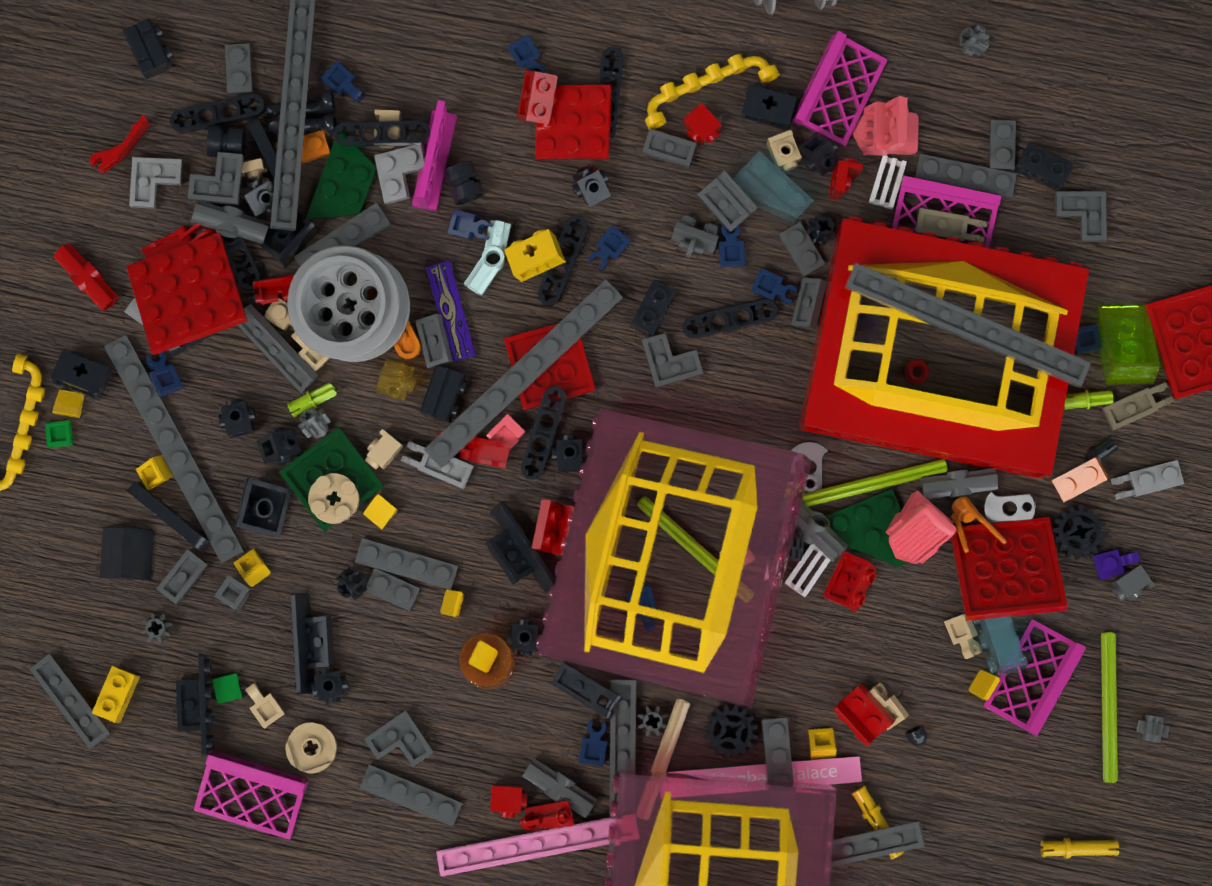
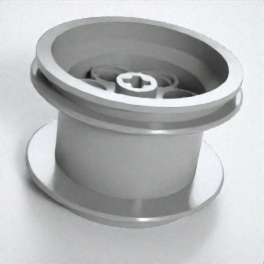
[287,245,410,362]

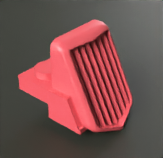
[853,96,919,156]
[886,490,956,564]

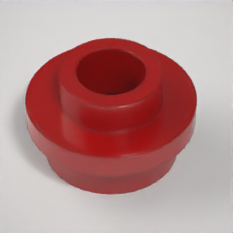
[904,360,929,385]

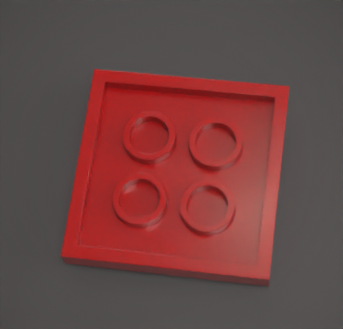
[535,85,612,160]
[504,323,595,411]

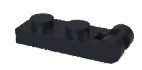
[551,662,623,719]

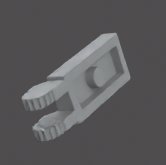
[401,441,474,489]
[1111,460,1184,500]

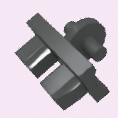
[671,215,719,258]

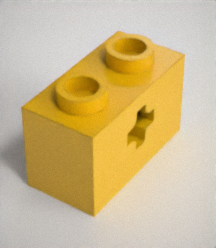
[504,229,566,282]
[92,666,140,723]

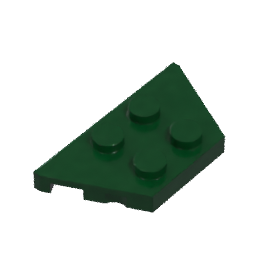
[306,133,377,221]

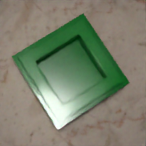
[45,420,74,449]
[212,673,243,704]

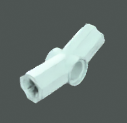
[464,220,511,296]

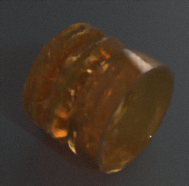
[459,633,515,690]

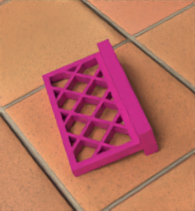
[791,31,887,147]
[412,100,457,212]
[892,176,1001,248]
[983,619,1086,737]
[193,750,309,840]

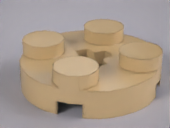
[308,473,359,524]
[286,722,337,773]

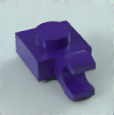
[1092,549,1140,580]

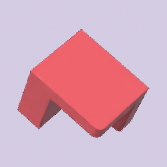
[486,414,526,451]

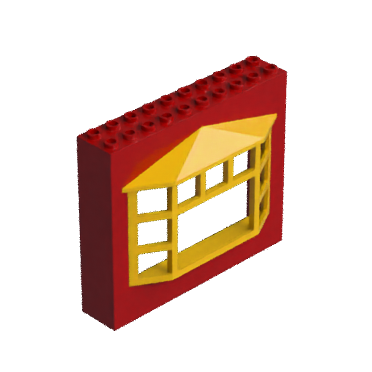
[798,217,1089,479]

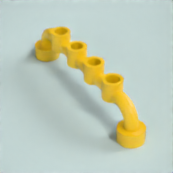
[645,54,780,130]
[0,353,45,491]

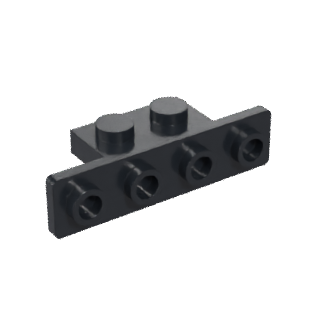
[485,502,558,593]
[290,593,334,694]
[176,654,214,756]

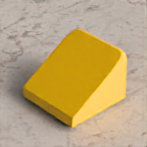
[52,390,84,418]
[136,455,174,491]
[363,494,398,529]
[233,548,271,587]
[440,590,464,618]
[468,641,498,673]
[969,670,1000,700]
[808,728,836,760]

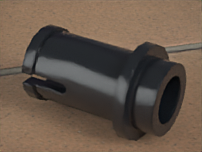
[1084,437,1118,464]

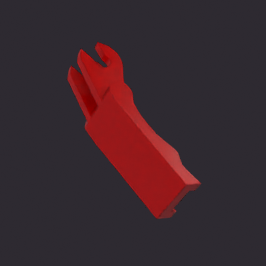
[89,114,151,173]
[141,223,214,258]
[438,432,511,469]

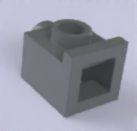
[1111,565,1155,601]
[214,575,250,611]

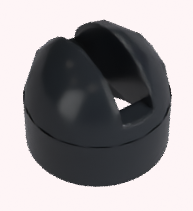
[905,725,927,746]

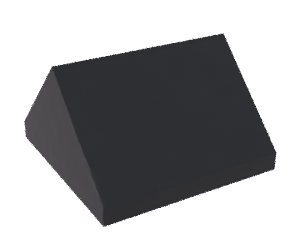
[257,212,318,269]
[234,477,292,538]
[100,527,154,581]

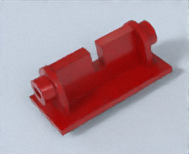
[253,274,295,305]
[520,800,575,833]

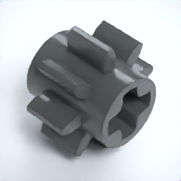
[959,24,990,56]
[298,408,331,439]
[141,613,173,644]
[638,707,667,736]
[1136,715,1170,743]

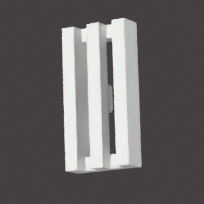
[869,155,907,210]
[784,544,830,597]

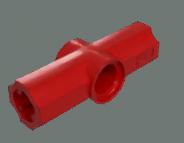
[53,242,119,312]

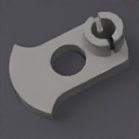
[791,442,828,492]
[984,491,1036,523]

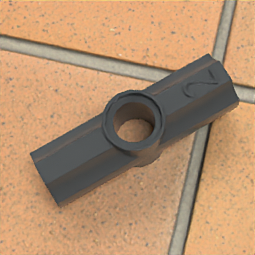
[190,200,269,244]
[920,468,998,499]
[779,494,848,562]
[522,758,597,818]

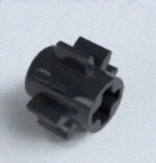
[806,213,838,245]
[336,567,368,600]

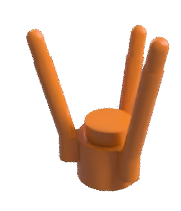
[951,496,1006,553]

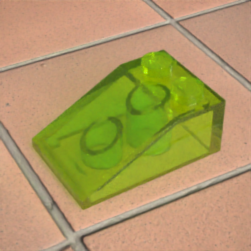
[1098,305,1160,385]

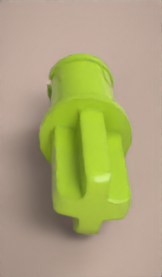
[287,383,337,418]
[1064,390,1114,410]

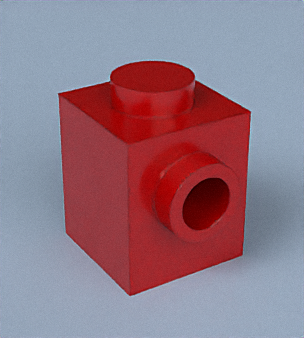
[683,103,722,146]
[490,785,527,818]

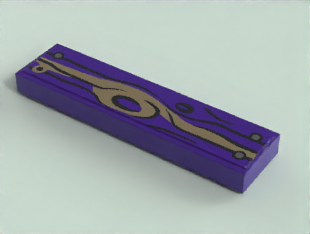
[426,261,476,363]

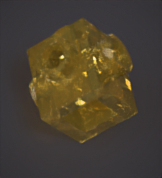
[376,359,417,401]

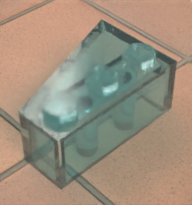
[733,151,814,224]
[973,616,1028,677]

